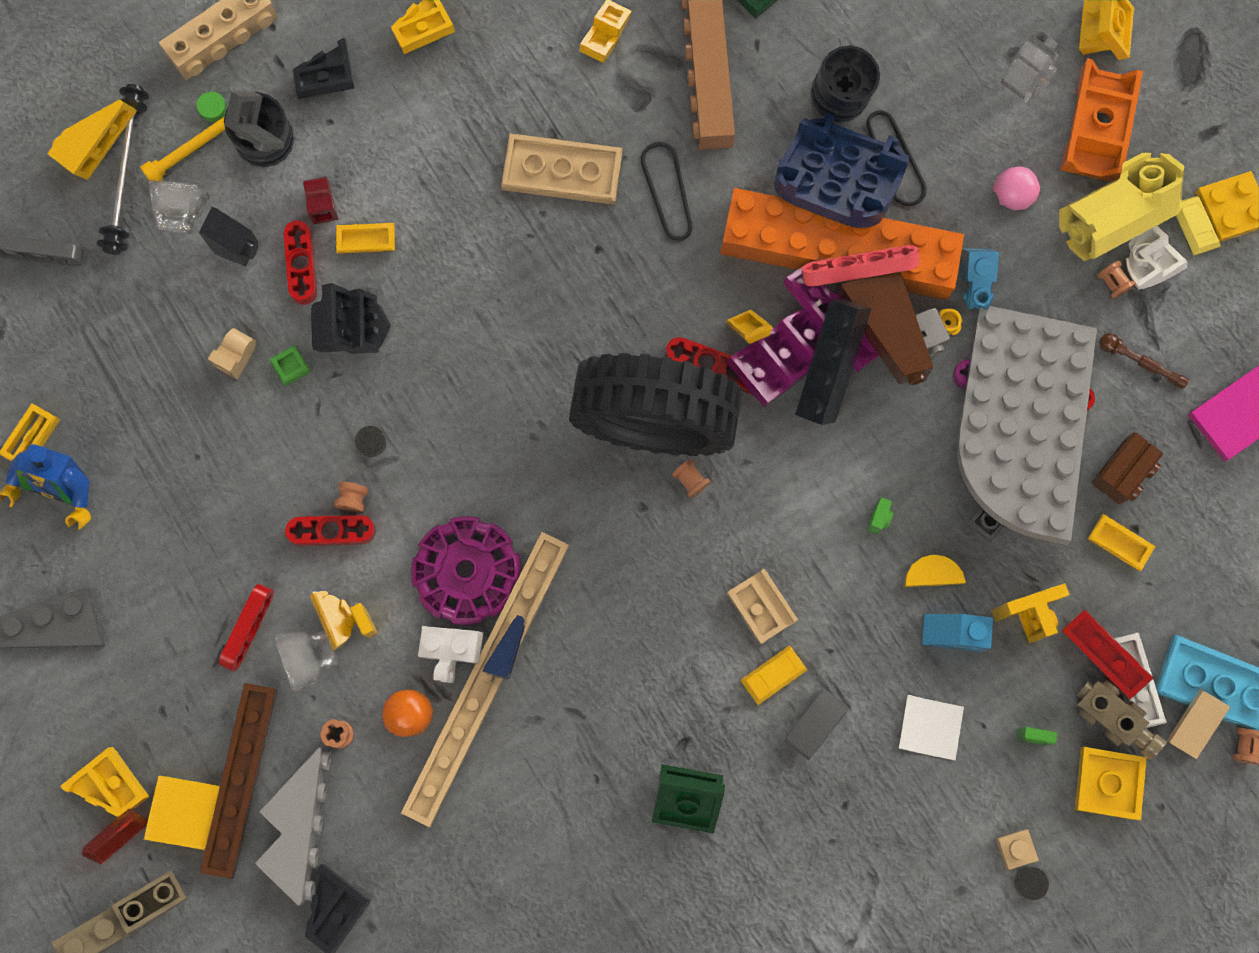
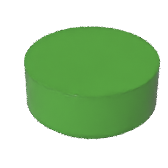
[196,92,227,122]

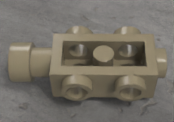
[1076,680,1167,761]

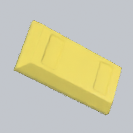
[1176,195,1221,256]

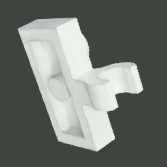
[418,626,483,683]

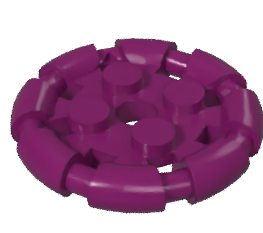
[411,516,521,625]

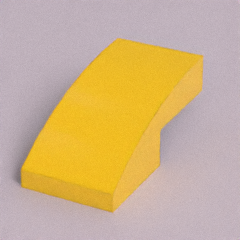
[579,0,631,63]

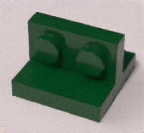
[652,764,725,834]

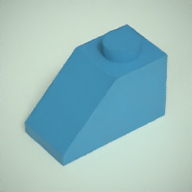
[921,614,993,652]

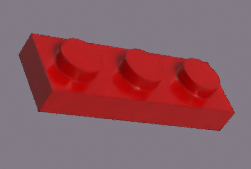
[1062,610,1154,699]

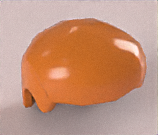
[382,690,433,737]

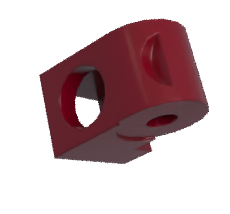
[303,176,339,225]

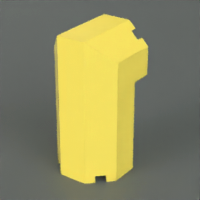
[1059,153,1184,261]

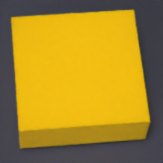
[350,603,378,638]

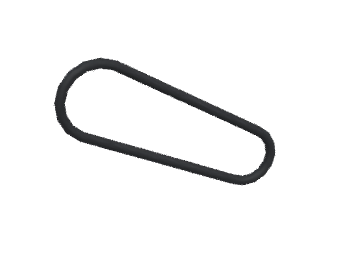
[867,110,927,206]
[641,142,693,241]

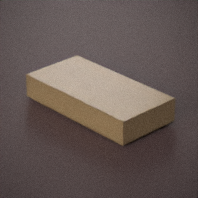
[1167,689,1230,759]

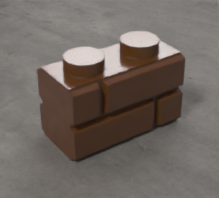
[1092,432,1163,504]

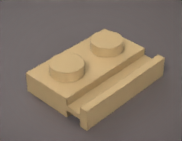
[726,569,798,645]

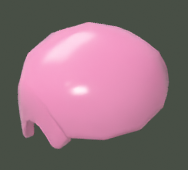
[992,166,1040,211]

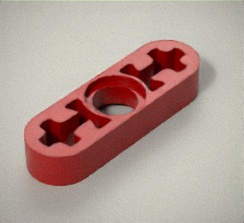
[283,220,317,305]
[285,515,376,546]
[219,584,274,672]

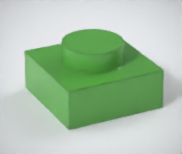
[866,497,894,535]

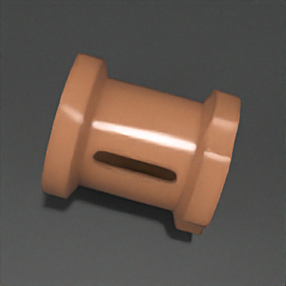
[1097,261,1136,299]
[672,459,711,499]
[320,719,354,749]
[1233,728,1259,765]

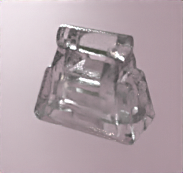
[149,180,210,234]
[274,631,339,693]

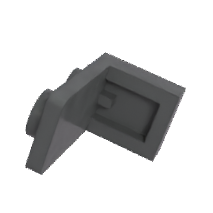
[225,91,285,152]

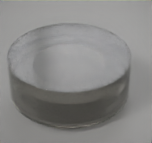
[355,426,387,457]
[1014,867,1049,900]

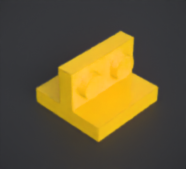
[1079,0,1134,60]
[991,583,1070,643]

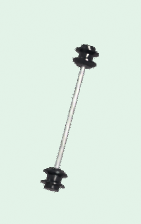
[97,84,149,255]

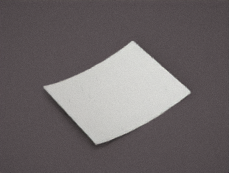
[899,695,964,760]

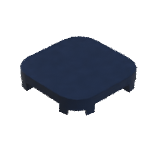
[774,113,909,228]

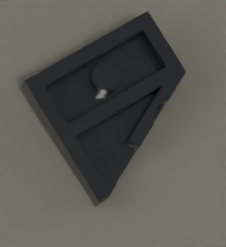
[293,38,355,99]
[305,864,371,953]

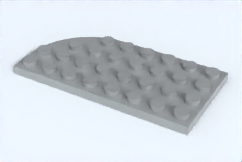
[957,306,1097,545]

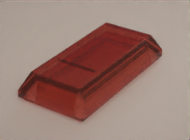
[82,809,148,865]

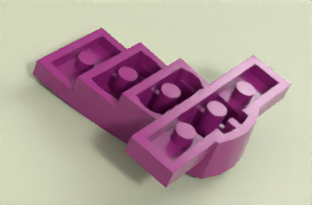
[726,267,880,407]

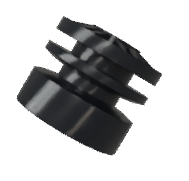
[810,45,880,122]
[224,92,295,167]

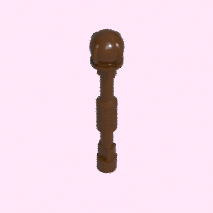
[1099,333,1189,389]

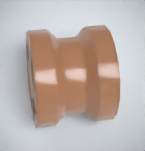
[333,482,369,513]

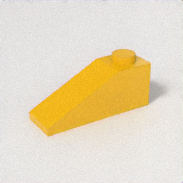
[47,99,137,180]

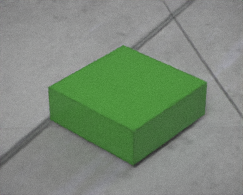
[269,345,311,387]
[1017,727,1057,746]

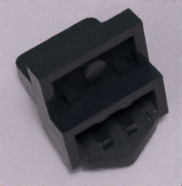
[311,283,391,354]

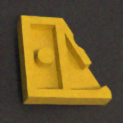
[391,0,455,54]
[61,747,149,818]

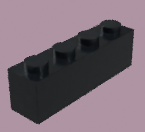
[795,299,872,425]

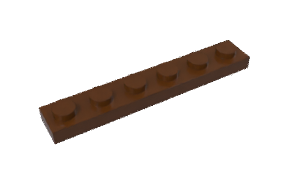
[200,683,278,879]

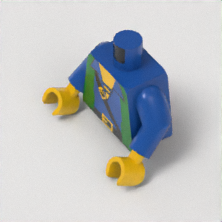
[0,444,91,530]

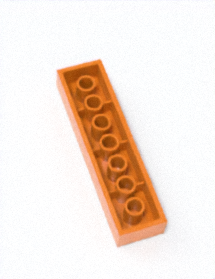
[720,188,964,300]

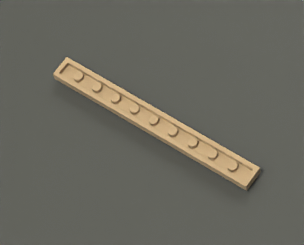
[401,532,569,827]

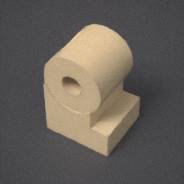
[208,328,256,380]

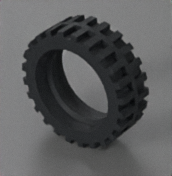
[569,353,742,456]

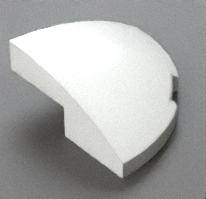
[1126,226,1188,290]

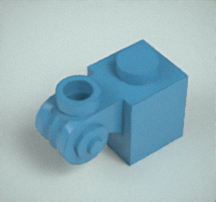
[960,248,999,309]

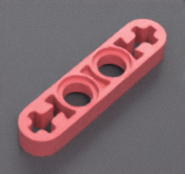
[802,245,920,286]

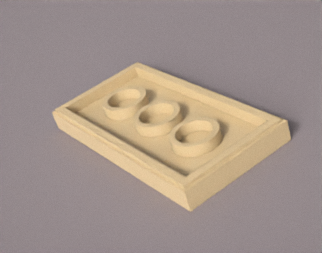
[501,133,623,205]

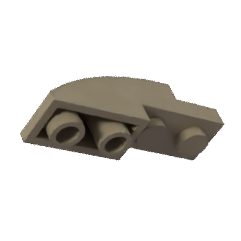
[51,870,187,953]

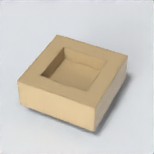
[995,829,1039,870]

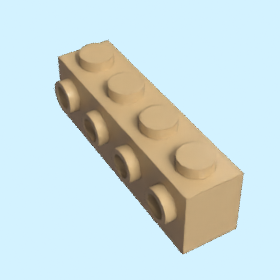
[158,0,278,80]

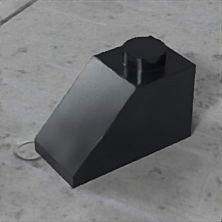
[199,207,258,267]

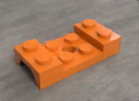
[1060,58,1143,182]

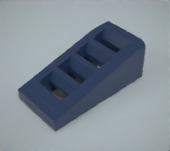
[483,615,526,680]

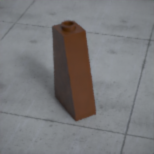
[838,272,934,385]

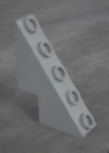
[255,747,331,906]

